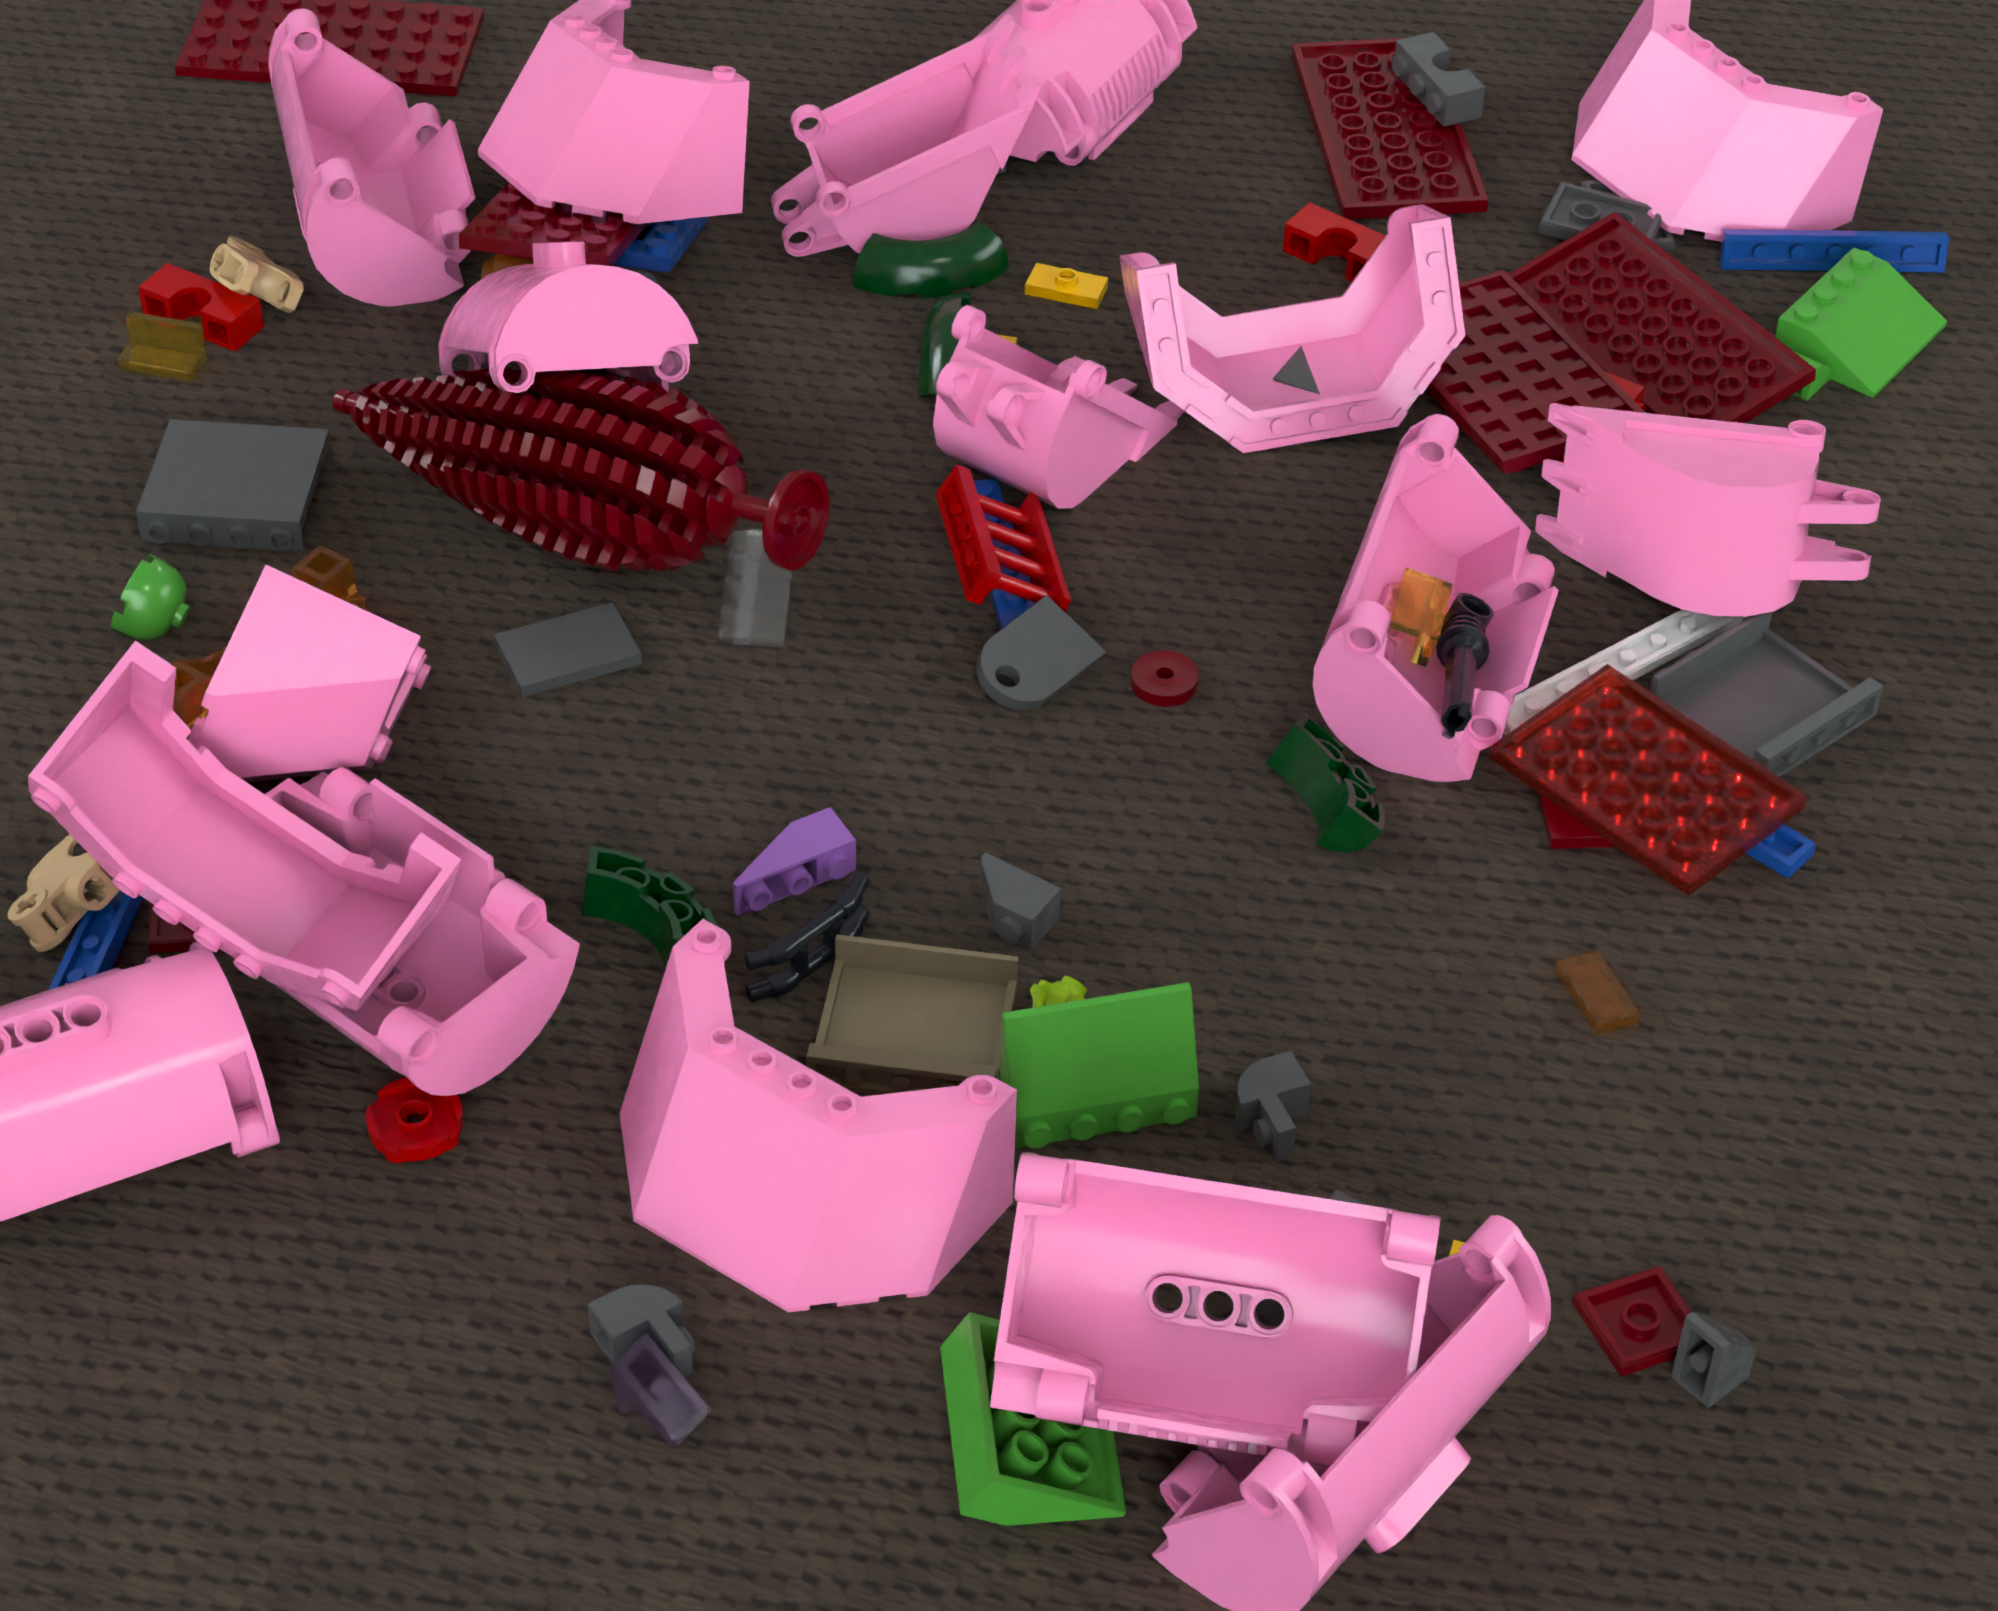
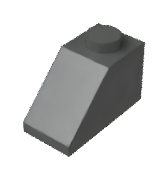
[980,852,1061,950]
[1671,1312,1756,1408]

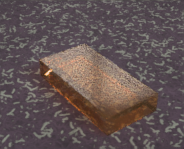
[1555,950,1640,1035]

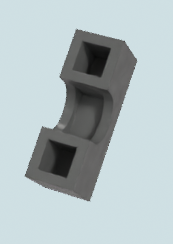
[1392,32,1485,127]

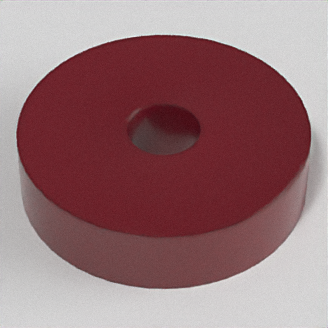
[1130,650,1199,707]

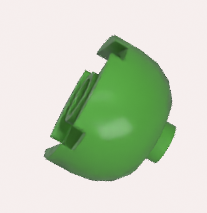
[111,553,190,640]

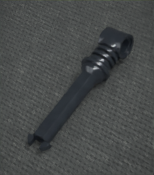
[1436,593,1494,739]

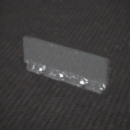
[718,529,792,647]

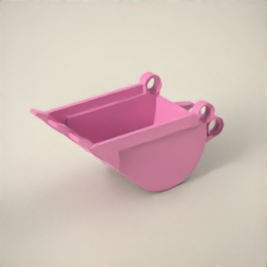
[771,14,1041,257]
[933,305,1184,509]
[1535,403,1881,617]

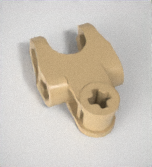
[210,236,303,313]
[7,834,120,952]

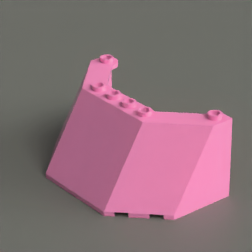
[478,0,750,224]
[1571,0,1883,242]
[1119,204,1465,453]
[188,565,431,782]
[28,641,461,1011]
[619,919,1017,1313]

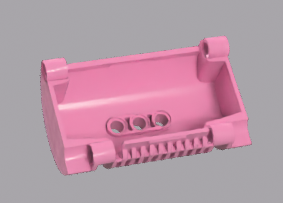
[971,0,1197,166]
[268,8,476,307]
[438,242,698,395]
[1313,414,1559,782]
[265,767,580,1096]
[0,942,280,1222]
[990,1152,1441,1466]
[1152,1215,1551,1611]

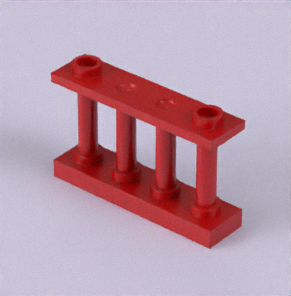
[935,464,1071,612]

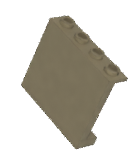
[806,934,1019,1095]

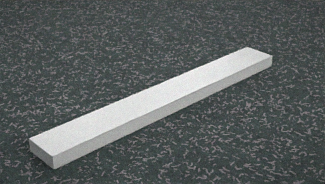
[1503,609,1746,743]

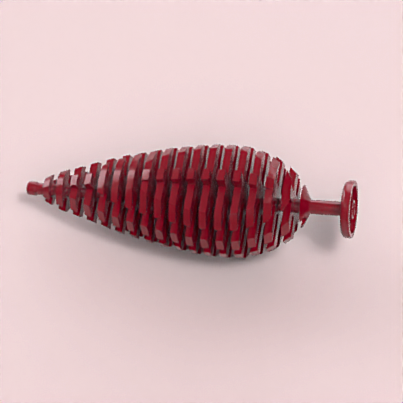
[332,368,830,572]

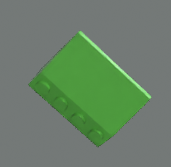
[1775,247,1947,398]
[1000,982,1199,1148]
[940,1312,1126,1526]

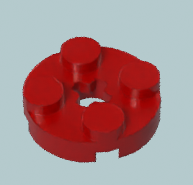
[365,1078,464,1163]

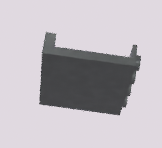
[136,419,333,552]
[1648,612,1883,788]

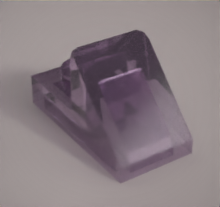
[609,1333,712,1447]

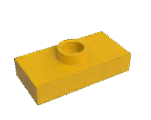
[1025,263,1108,309]

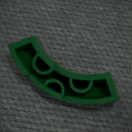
[853,221,1009,298]
[918,292,971,398]
[1266,711,1386,853]
[582,846,717,968]

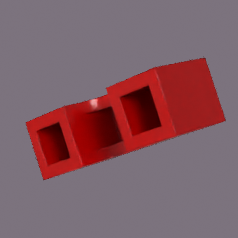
[1283,203,1386,282]
[138,263,264,352]

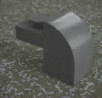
[1235,1051,1311,1162]
[587,1284,696,1383]

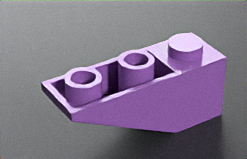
[733,807,856,916]

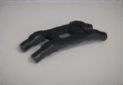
[744,873,870,1002]

